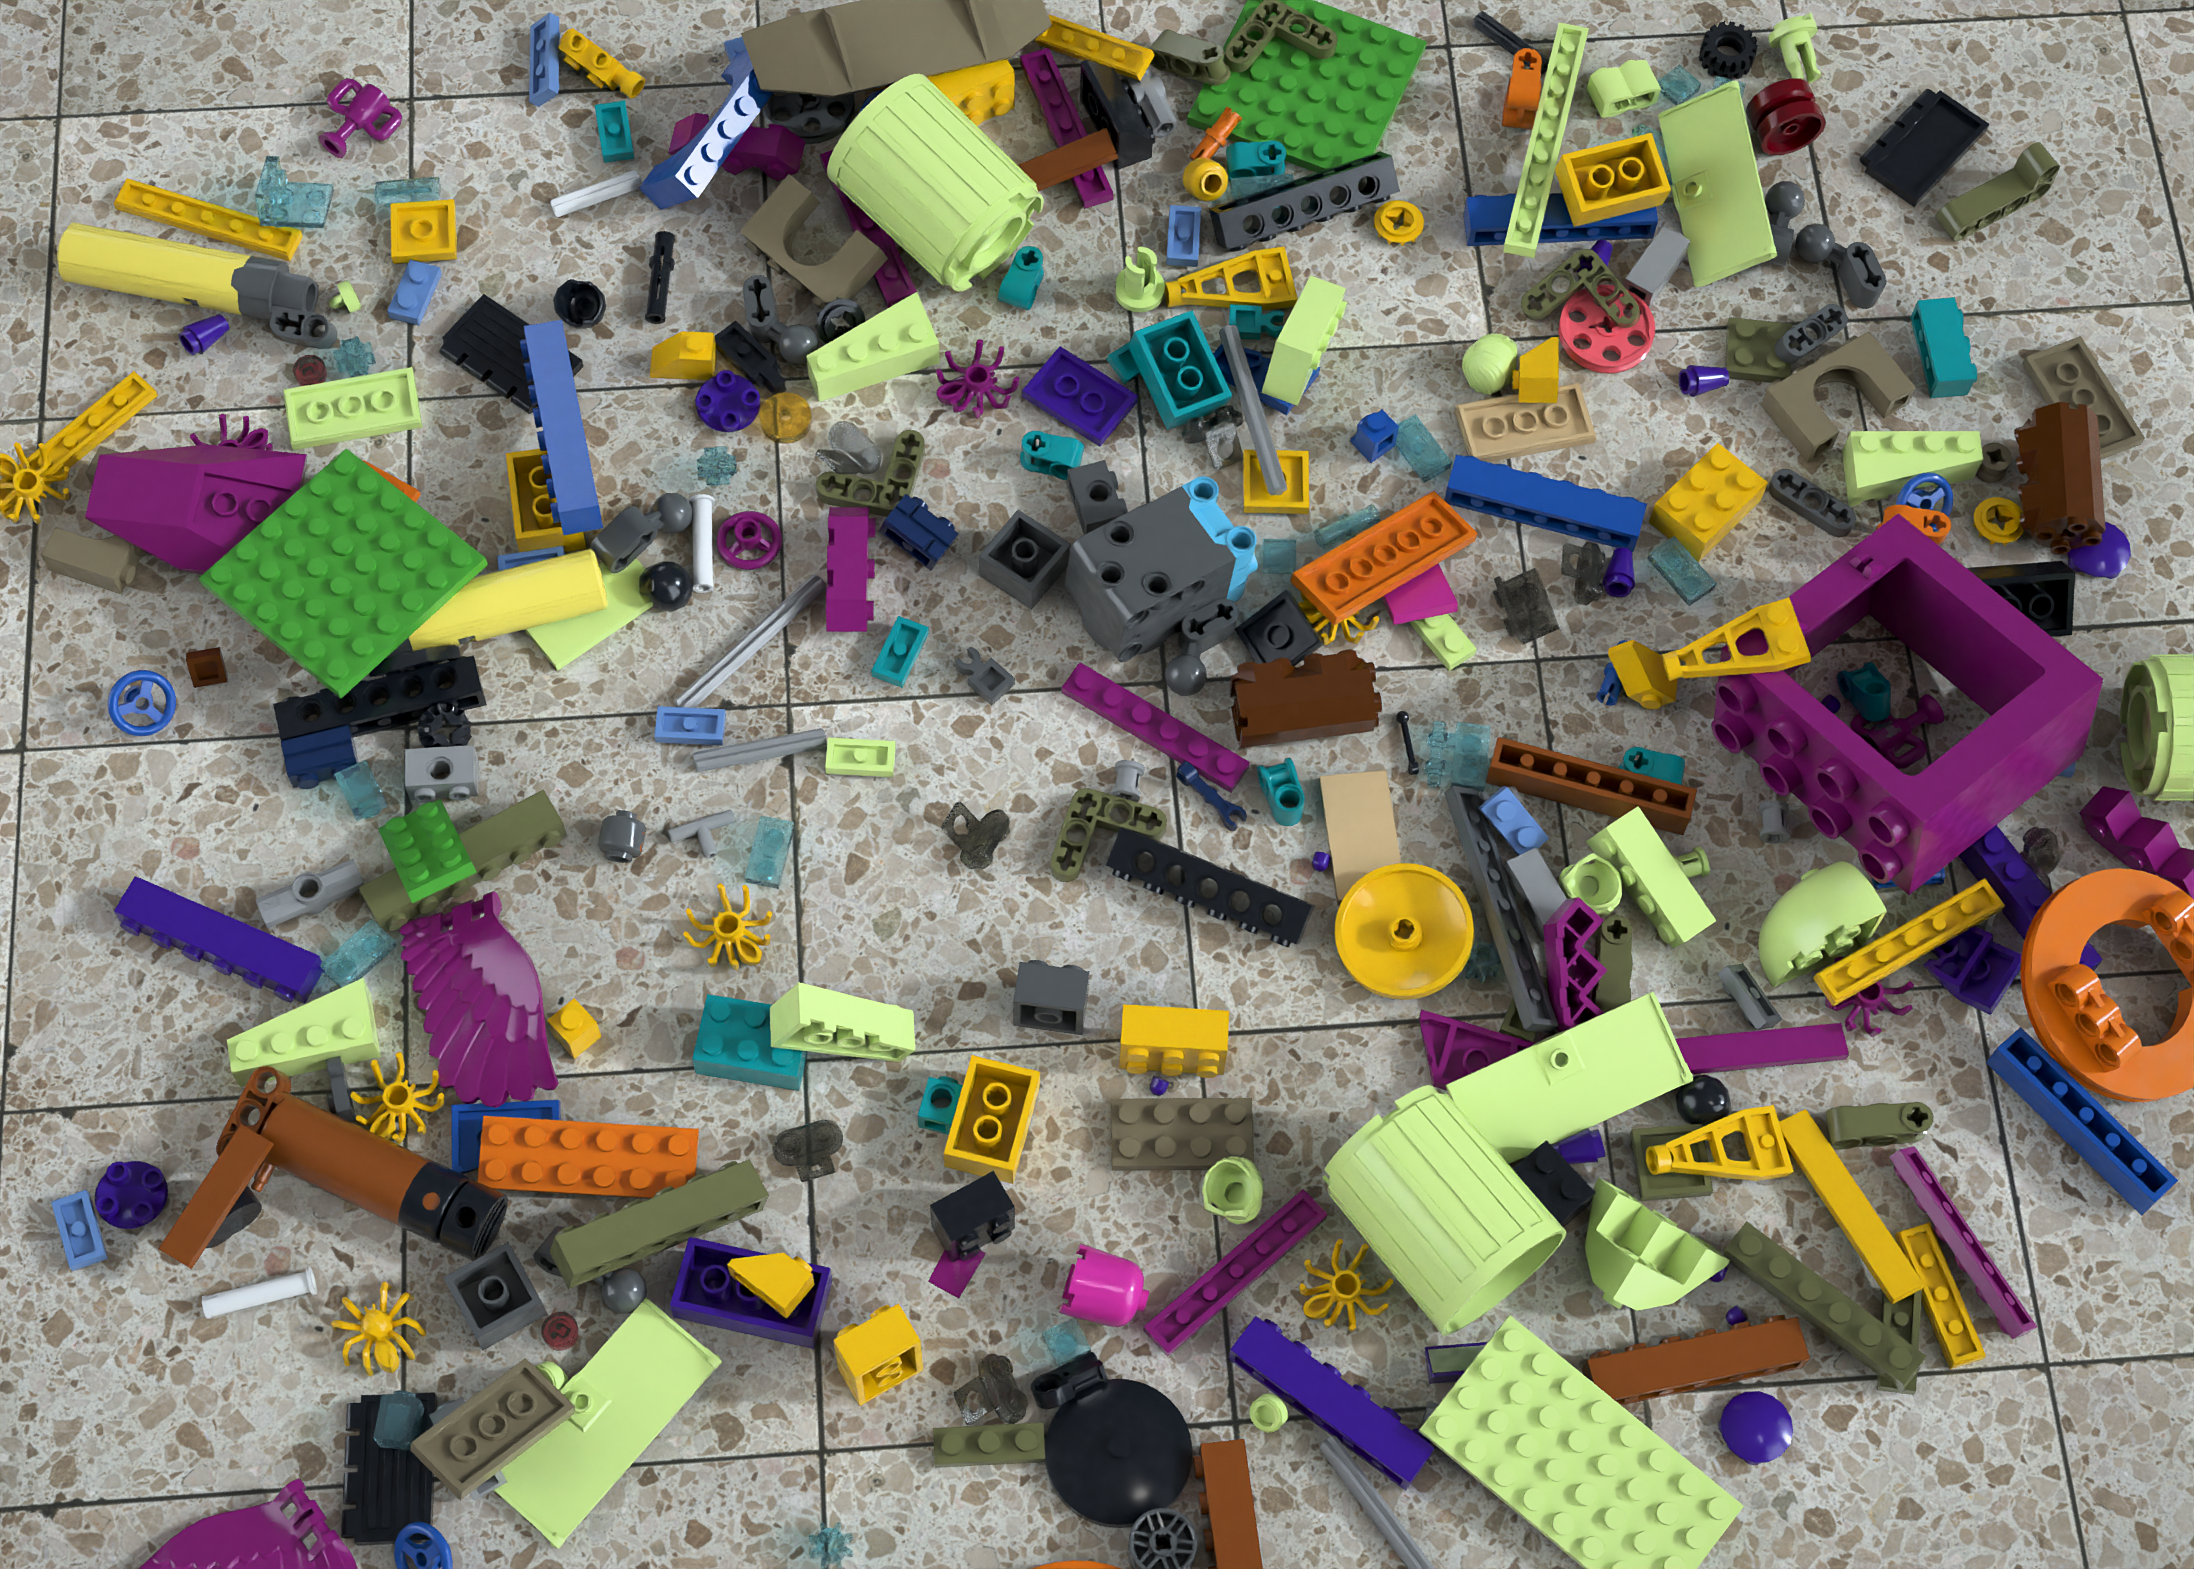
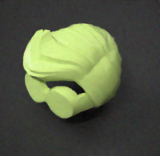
[1462,333,1518,395]
[1558,853,1623,917]
[1202,1156,1263,1224]

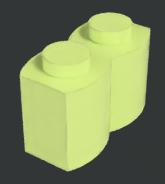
[1587,60,1661,118]

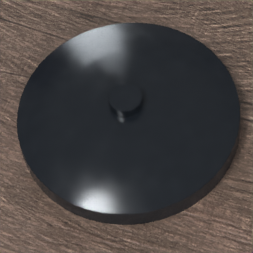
[1045,1379,1192,1528]

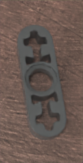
[1775,304,1848,363]
[1769,469,1856,537]

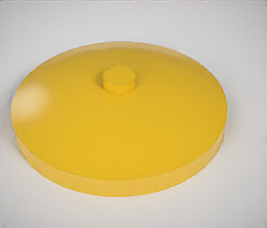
[1335,863,1474,1000]

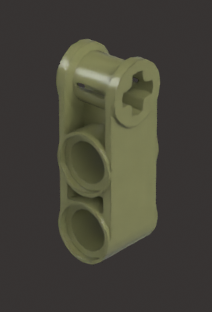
[1148,29,1231,86]
[1591,915,1633,1013]
[1825,1102,1934,1149]

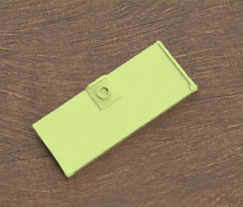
[1658,81,1777,287]
[1445,992,1693,1164]
[494,1298,722,1549]

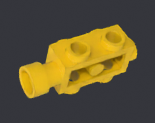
[558,28,646,99]

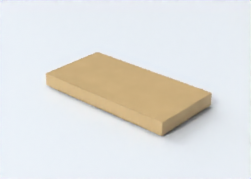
[1454,383,1596,462]
[1319,770,1401,905]

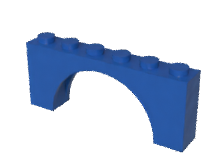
[639,50,773,210]

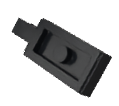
[714,321,787,397]

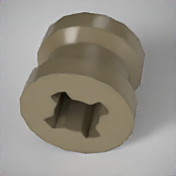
[1976,443,2012,483]

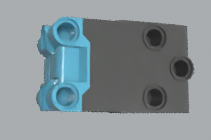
[1064,476,1258,662]

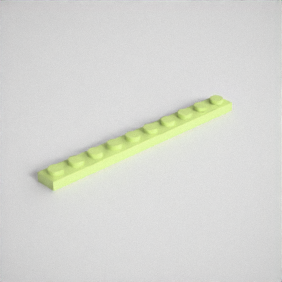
[1503,23,1589,258]

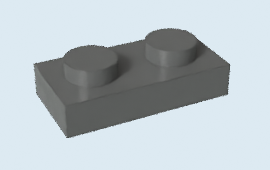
[1718,963,1783,1030]

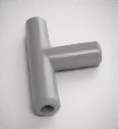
[667,810,735,858]

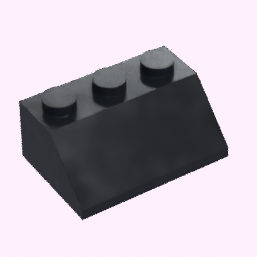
[1080,60,1155,170]
[1967,561,2075,637]

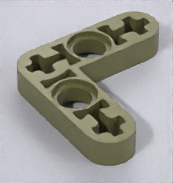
[1224,0,1337,72]
[1521,249,1640,328]
[816,430,925,517]
[1051,788,1167,882]

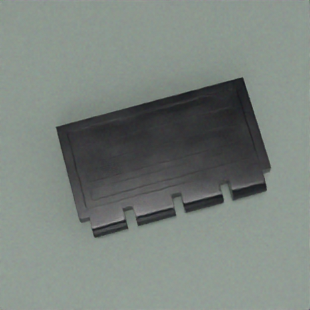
[1859,89,1990,207]
[439,294,584,414]
[341,1392,437,1546]

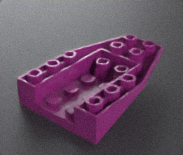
[85,444,307,575]

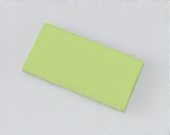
[283,367,423,450]
[524,559,653,671]

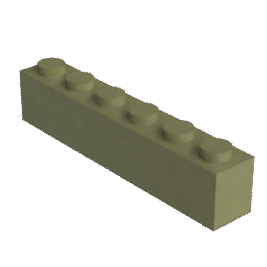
[358,789,567,934]
[550,1159,769,1289]
[1724,1221,1927,1393]

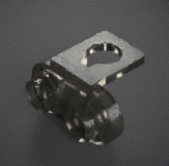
[1182,405,1244,470]
[815,421,882,475]
[1561,542,1605,606]
[941,802,1010,870]
[2019,827,2060,894]
[772,1119,843,1182]
[954,1354,1028,1425]

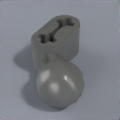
[1765,181,1805,267]
[1795,223,1887,309]
[743,275,819,365]
[590,493,693,573]
[1165,599,1239,696]
[533,1226,647,1314]

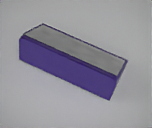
[1424,1342,1487,1384]

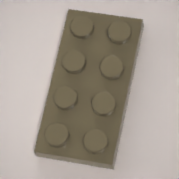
[2022,336,2145,460]
[1111,1098,1254,1171]
[410,1358,575,1501]

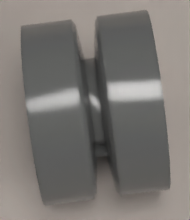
[1128,1508,1197,1569]

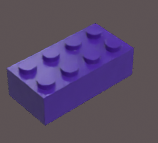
[670,1237,833,1349]

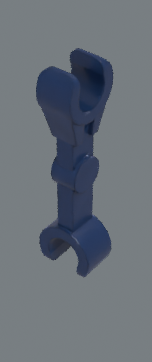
[1176,761,1247,831]

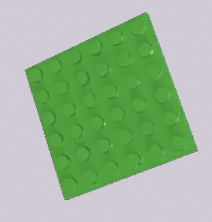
[1187,0,1427,187]
[199,448,488,699]

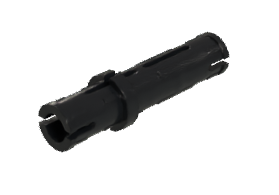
[645,231,675,324]

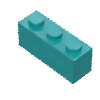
[1910,297,1977,399]

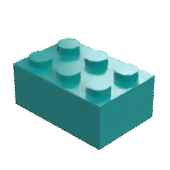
[1128,310,1232,431]
[692,994,808,1091]

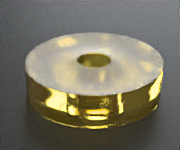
[760,392,812,444]

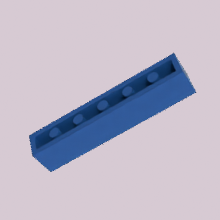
[1463,193,1658,246]
[1444,454,1647,552]
[1986,1027,2178,1216]

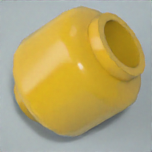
[1183,157,1228,202]

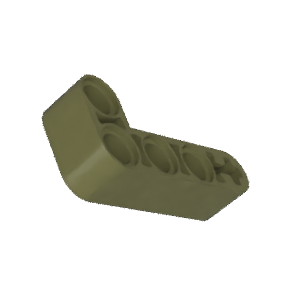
[1935,142,2060,241]

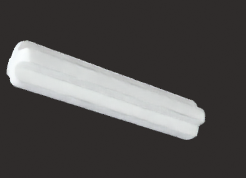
[550,170,641,217]

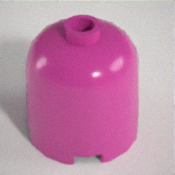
[1059,1243,1149,1327]

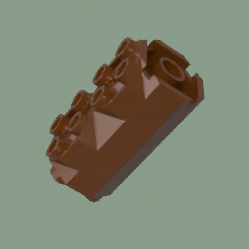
[2014,402,2106,555]
[1230,649,1382,748]

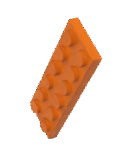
[1290,491,1478,625]
[477,1116,699,1199]

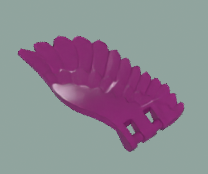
[399,891,559,1108]
[139,1478,358,1569]

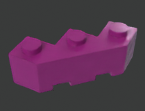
[668,113,806,182]
[826,507,876,632]
[2079,786,2194,899]
[1543,897,1607,1032]

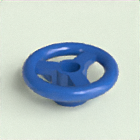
[1896,472,1953,532]
[108,670,176,736]
[394,1522,453,1569]

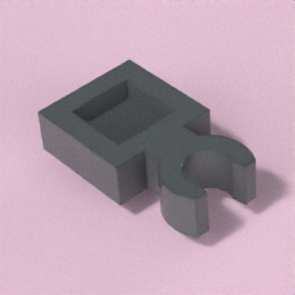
[955,647,1015,706]
[326,1056,356,1122]

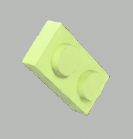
[1409,614,1477,671]
[825,737,896,777]

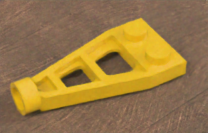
[1165,246,1298,310]
[1662,597,1811,681]
[1646,1105,1794,1181]

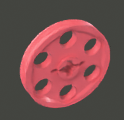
[1558,285,1655,373]

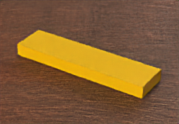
[1035,14,1155,81]
[1894,1222,1986,1369]

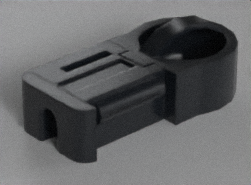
[1030,1352,1108,1409]

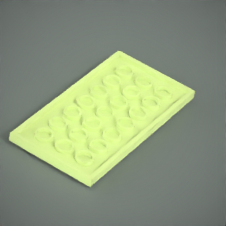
[1418,1315,1744,1569]

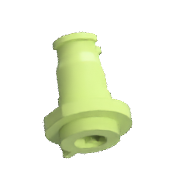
[1768,13,1821,83]
[1116,247,1165,312]

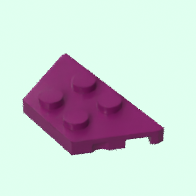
[1419,1009,1535,1090]

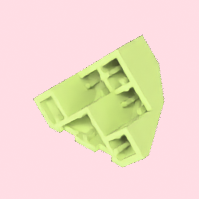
[1585,1178,1730,1311]

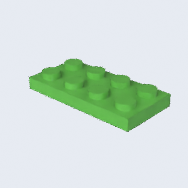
[378,799,477,903]

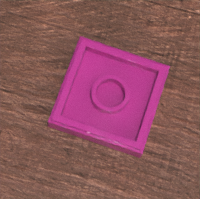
[1381,563,1458,625]

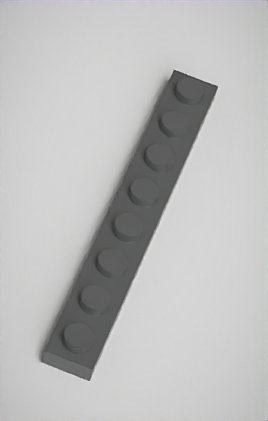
[1444,786,1559,1033]

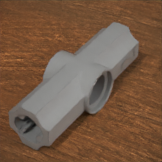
[1122,66,1177,138]
[255,859,364,928]

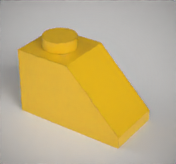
[650,331,717,380]
[1512,337,1559,403]
[1608,639,1678,709]
[727,1253,815,1319]

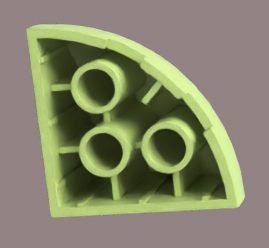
[1758,861,1887,987]

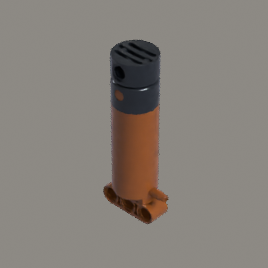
[216,1066,508,1261]

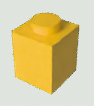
[547,998,601,1059]

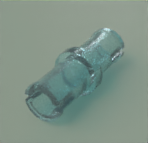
[1314,504,1381,549]

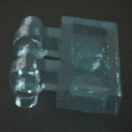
[1425,721,1491,792]

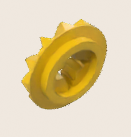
[1374,200,1424,246]
[1973,497,2024,546]

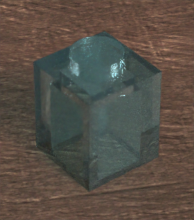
[334,760,388,821]
[373,1391,424,1450]

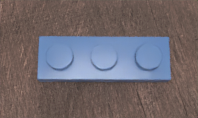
[529,12,560,107]

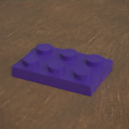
[1022,346,1138,447]

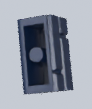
[879,494,959,571]
[281,725,361,789]

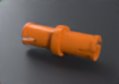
[1189,107,1242,161]

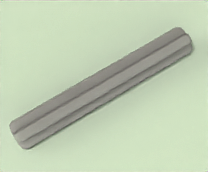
[693,728,827,772]

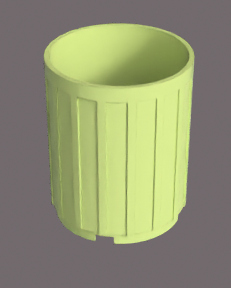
[827,74,1044,291]
[2120,654,2194,801]
[1322,1085,1567,1336]

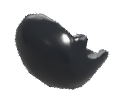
[553,279,607,329]
[639,561,693,612]
[1676,1075,1731,1127]

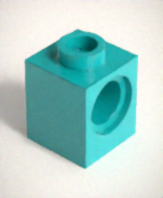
[917,1076,963,1135]

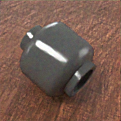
[598,810,646,863]

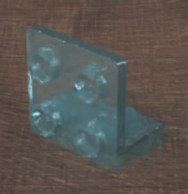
[255,156,334,229]

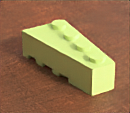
[1261,275,1348,406]
[806,292,940,402]
[1842,431,1983,507]
[1586,806,1716,949]
[227,978,381,1087]
[770,982,915,1062]

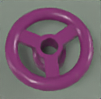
[716,511,782,570]

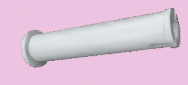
[689,494,715,593]
[202,1267,317,1319]

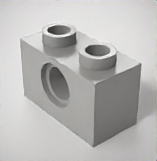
[405,745,479,803]

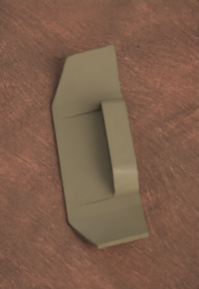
[741,0,1052,98]

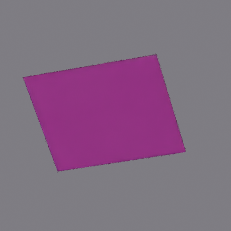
[928,1249,986,1299]

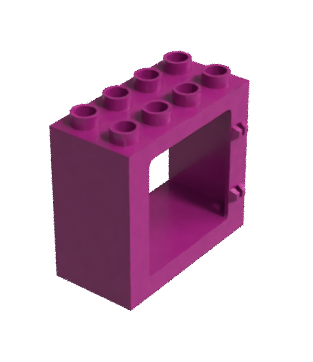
[1711,513,2103,895]

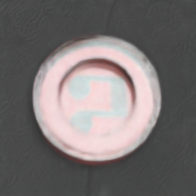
[293,355,327,386]
[541,1312,579,1351]

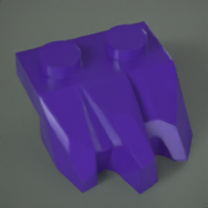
[1923,926,2022,1015]

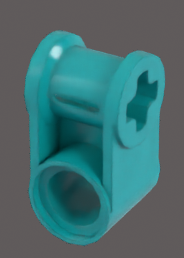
[1226,140,1286,184]
[998,246,1044,310]
[1020,431,1084,480]
[1837,662,1891,721]
[1618,747,1685,785]
[1257,757,1305,826]

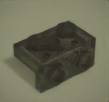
[1493,568,1560,644]

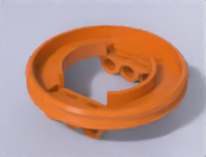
[2020,868,2194,1102]

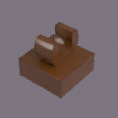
[186,647,228,688]

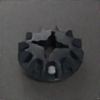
[814,297,865,344]
[418,704,472,748]

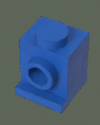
[1350,409,1399,463]

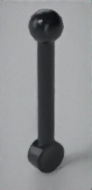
[1396,711,1419,775]

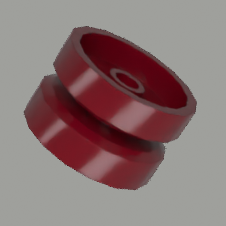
[1746,78,1826,155]

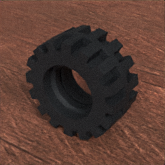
[1699,21,1758,81]

